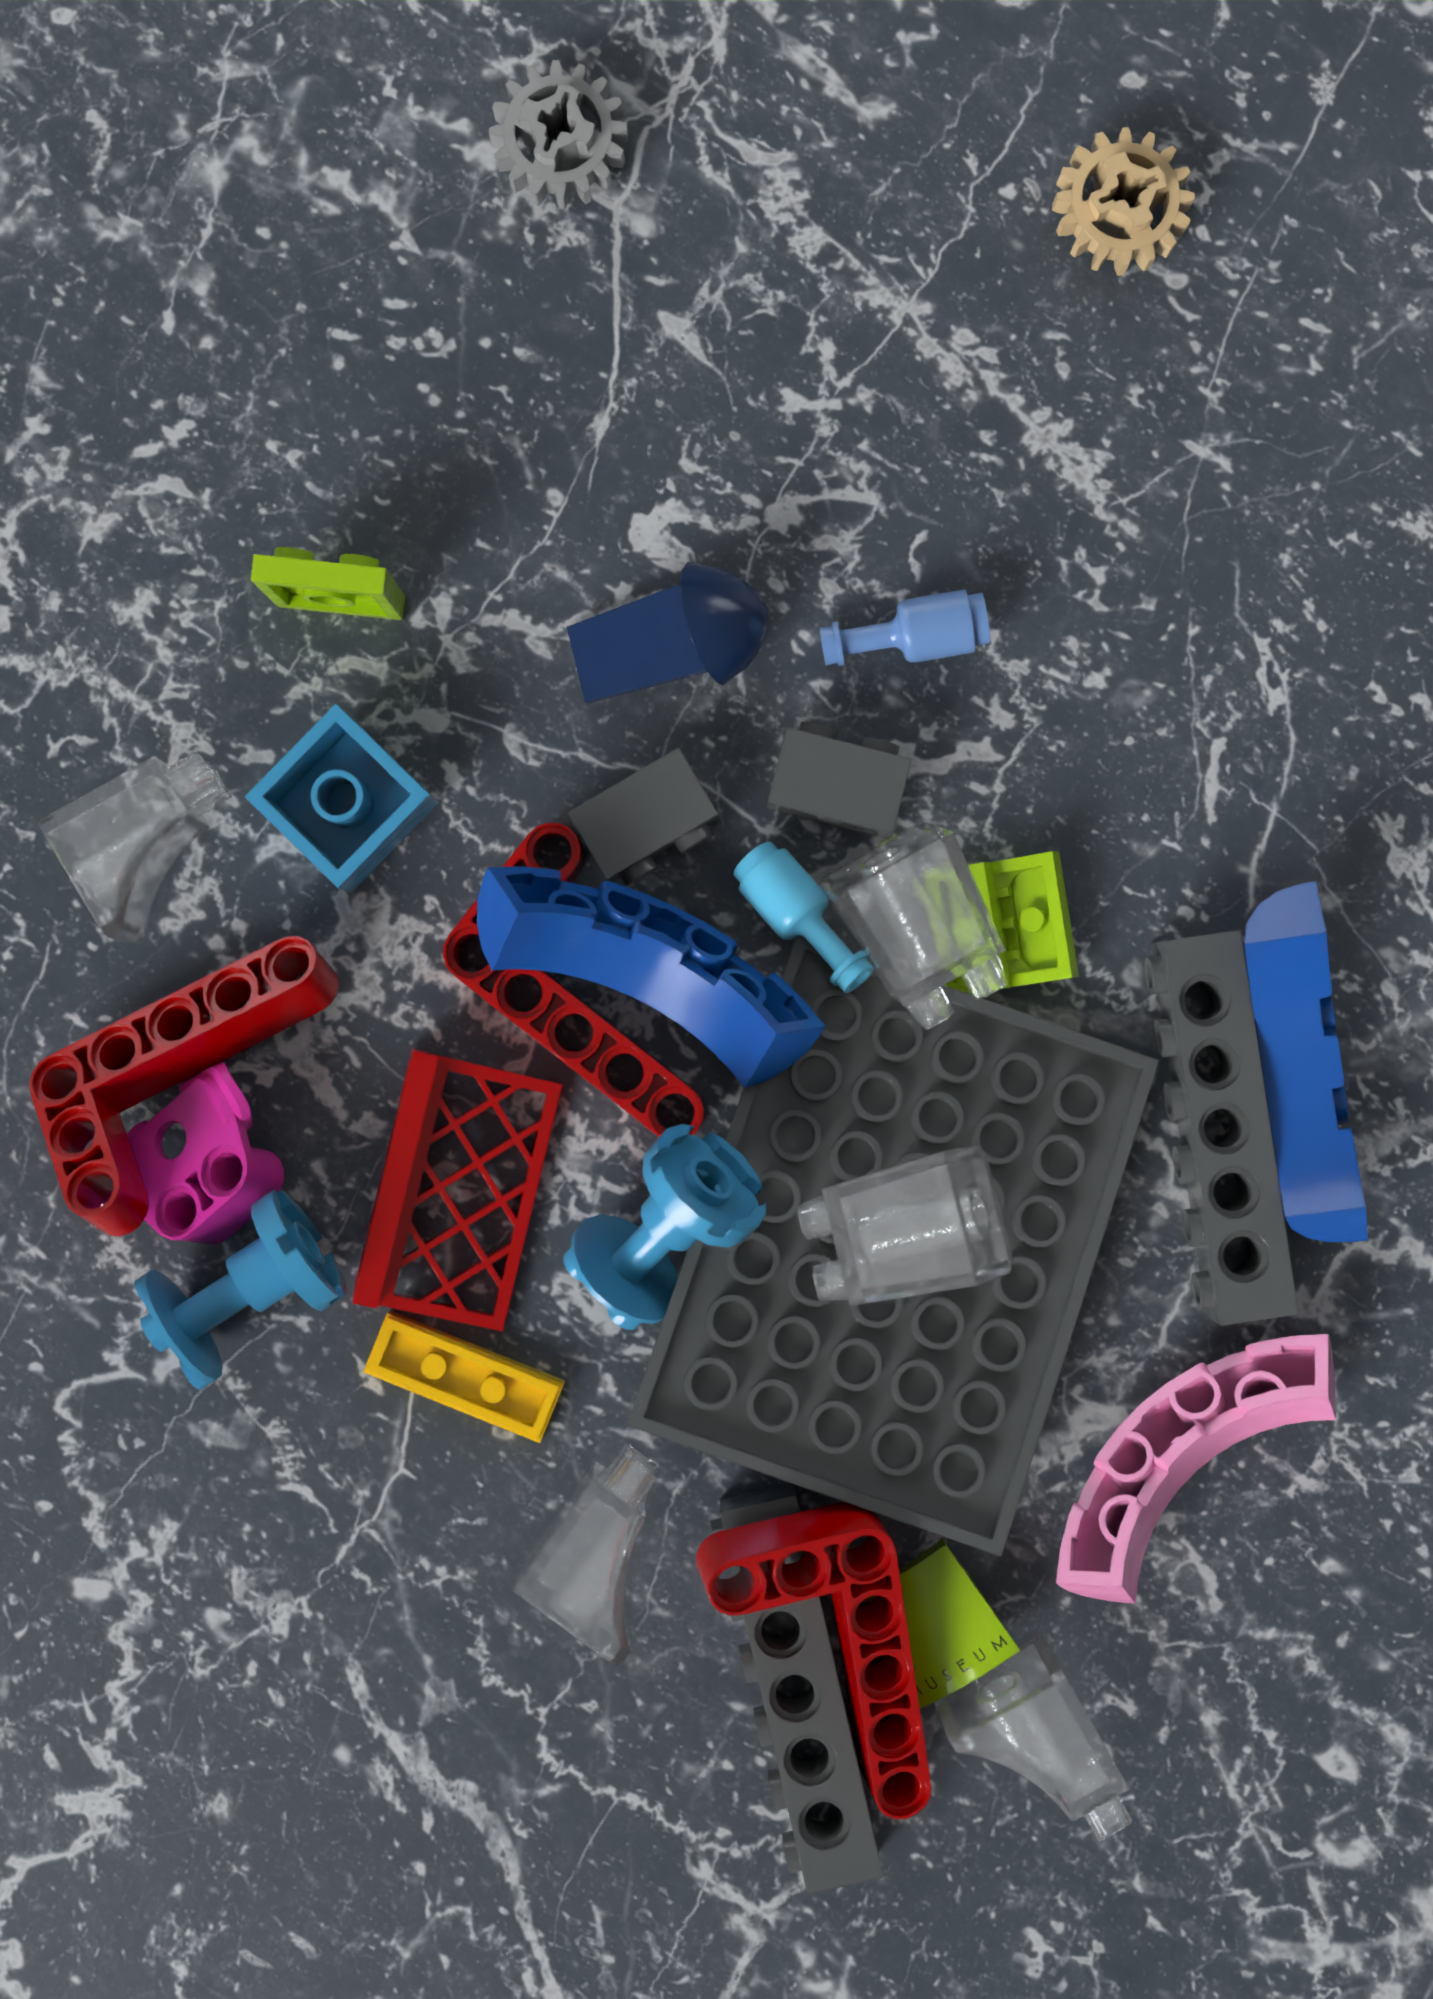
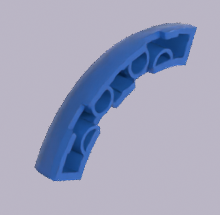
[477,866,826,1088]
[1244,881,1368,1242]

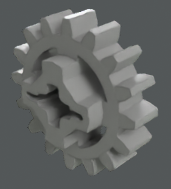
[489,60,628,209]

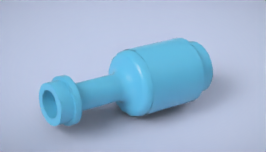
[733,841,874,993]

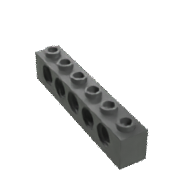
[1144,930,1299,1326]
[710,1482,883,1895]

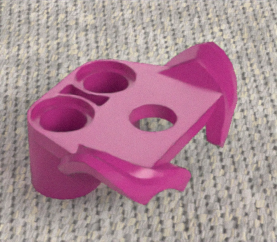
[102,1062,284,1245]

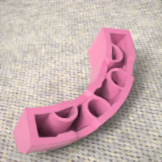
[1056,1334,1336,1604]

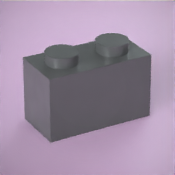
[766,722,912,840]
[568,747,718,886]

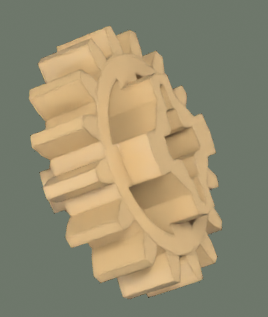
[1052,127,1195,276]

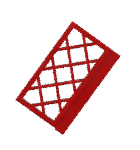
[352,1048,563,1332]

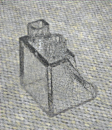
[37,751,232,944]
[817,822,1008,1029]
[797,1145,1012,1306]
[512,1442,657,1666]
[935,1634,1133,1841]

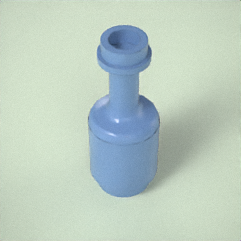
[819,589,990,666]

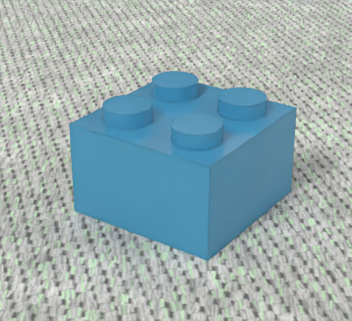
[245,704,439,893]

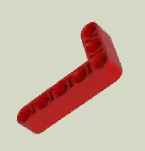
[443,822,704,1137]
[29,936,339,1237]
[696,1502,931,1819]

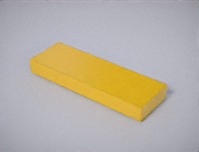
[363,1310,565,1443]

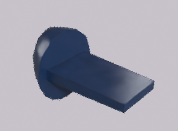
[567,562,769,703]

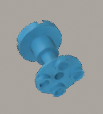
[563,1124,766,1330]
[134,1189,347,1390]

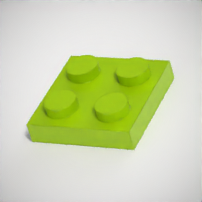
[251,547,405,620]

